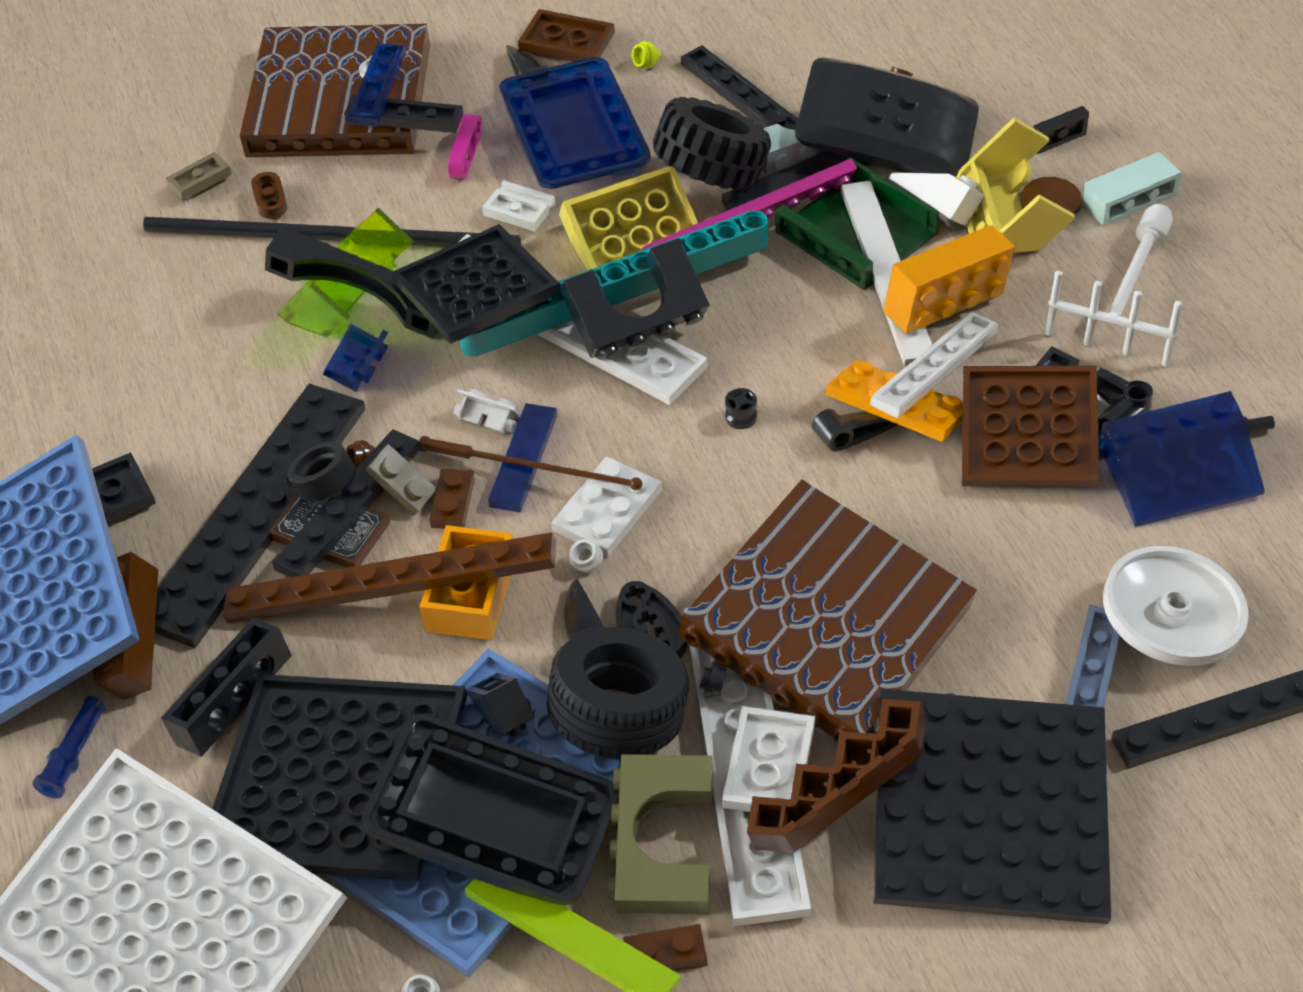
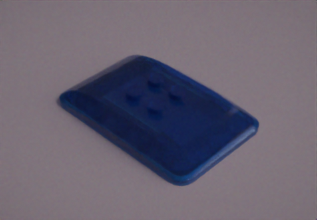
[499,57,651,189]

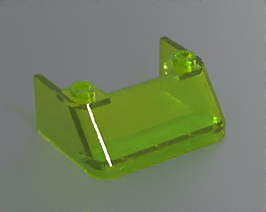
[277,207,414,338]

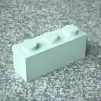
[1082,152,1181,226]

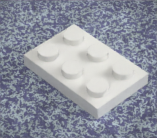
[551,457,662,557]
[722,706,815,812]

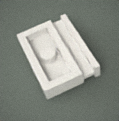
[482,180,556,232]

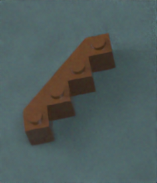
[747,699,926,853]

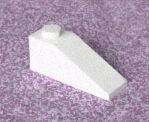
[889,173,985,226]

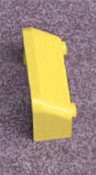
[956,117,1075,253]

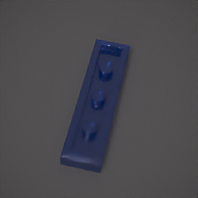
[348,43,406,127]
[488,403,558,513]

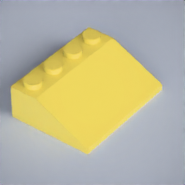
[559,166,698,271]

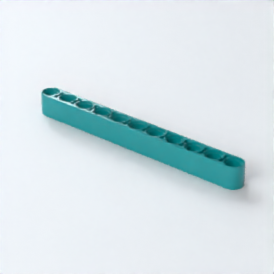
[459,211,768,357]

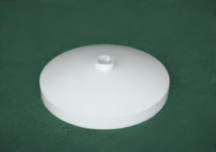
[1103,546,1249,666]

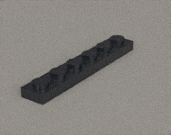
[272,429,421,577]
[1111,670,1303,769]

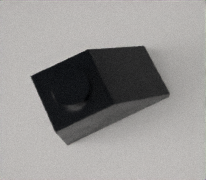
[466,673,535,736]

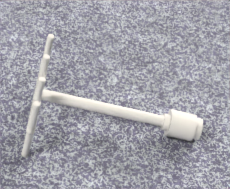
[1045,204,1183,367]

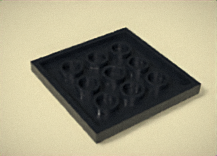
[391,224,562,344]

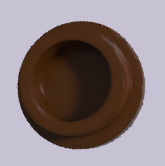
[346,440,375,470]

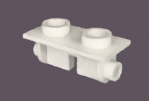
[453,389,524,434]

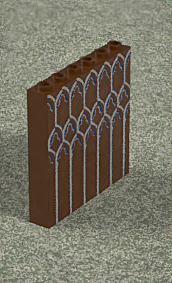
[240,23,430,157]
[679,479,977,744]

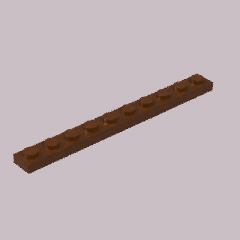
[222,532,557,623]

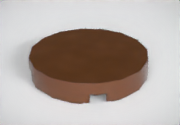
[1021,177,1082,216]

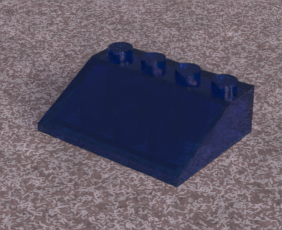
[1099,391,1265,527]

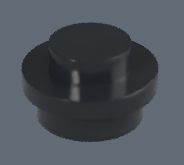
[699,661,726,698]

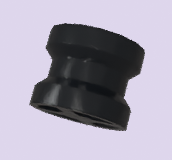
[725,388,758,429]

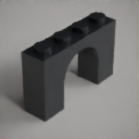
[561,238,710,358]

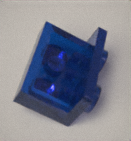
[323,324,389,392]

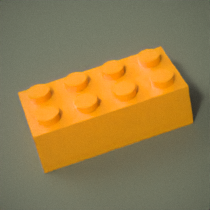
[883,225,1016,334]

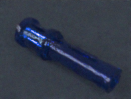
[32,696,107,799]

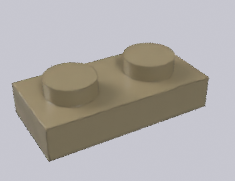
[166,152,232,201]
[364,444,437,515]

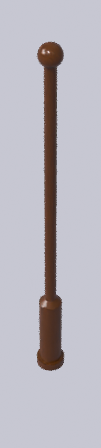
[419,436,643,491]

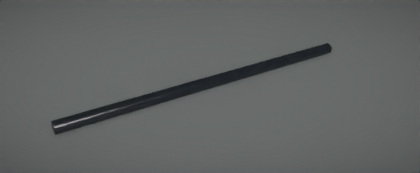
[143,216,521,246]

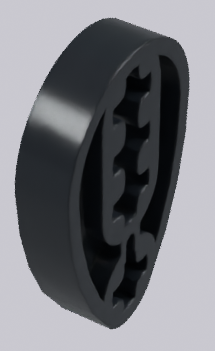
[616,581,688,659]

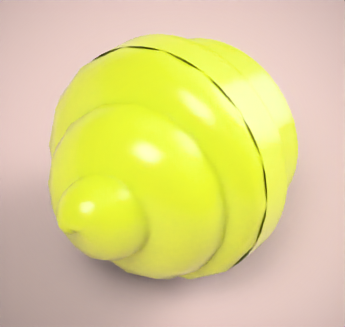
[632,41,661,69]

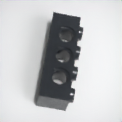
[161,618,292,757]

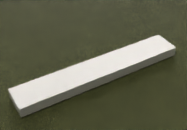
[870,312,999,418]

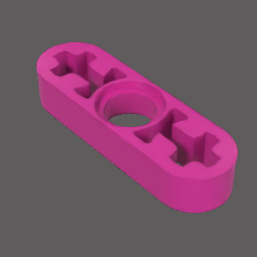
[448,114,482,179]

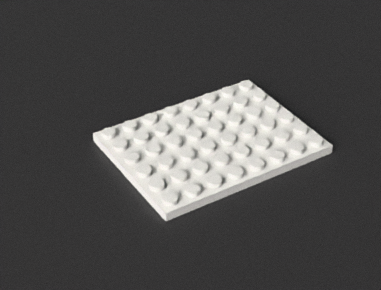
[0,748,347,992]

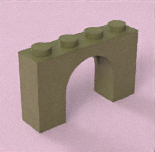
[608,755,713,914]

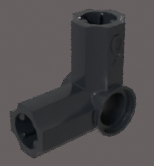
[1097,368,1153,441]

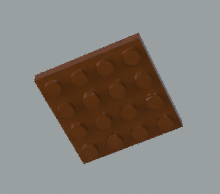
[962,366,1099,487]

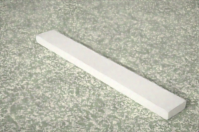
[841,181,932,367]

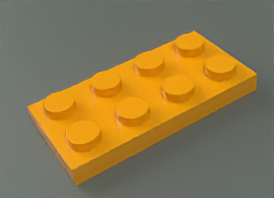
[825,360,963,442]

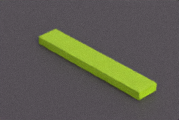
[465,879,681,992]

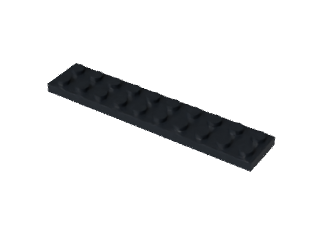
[155,383,366,648]

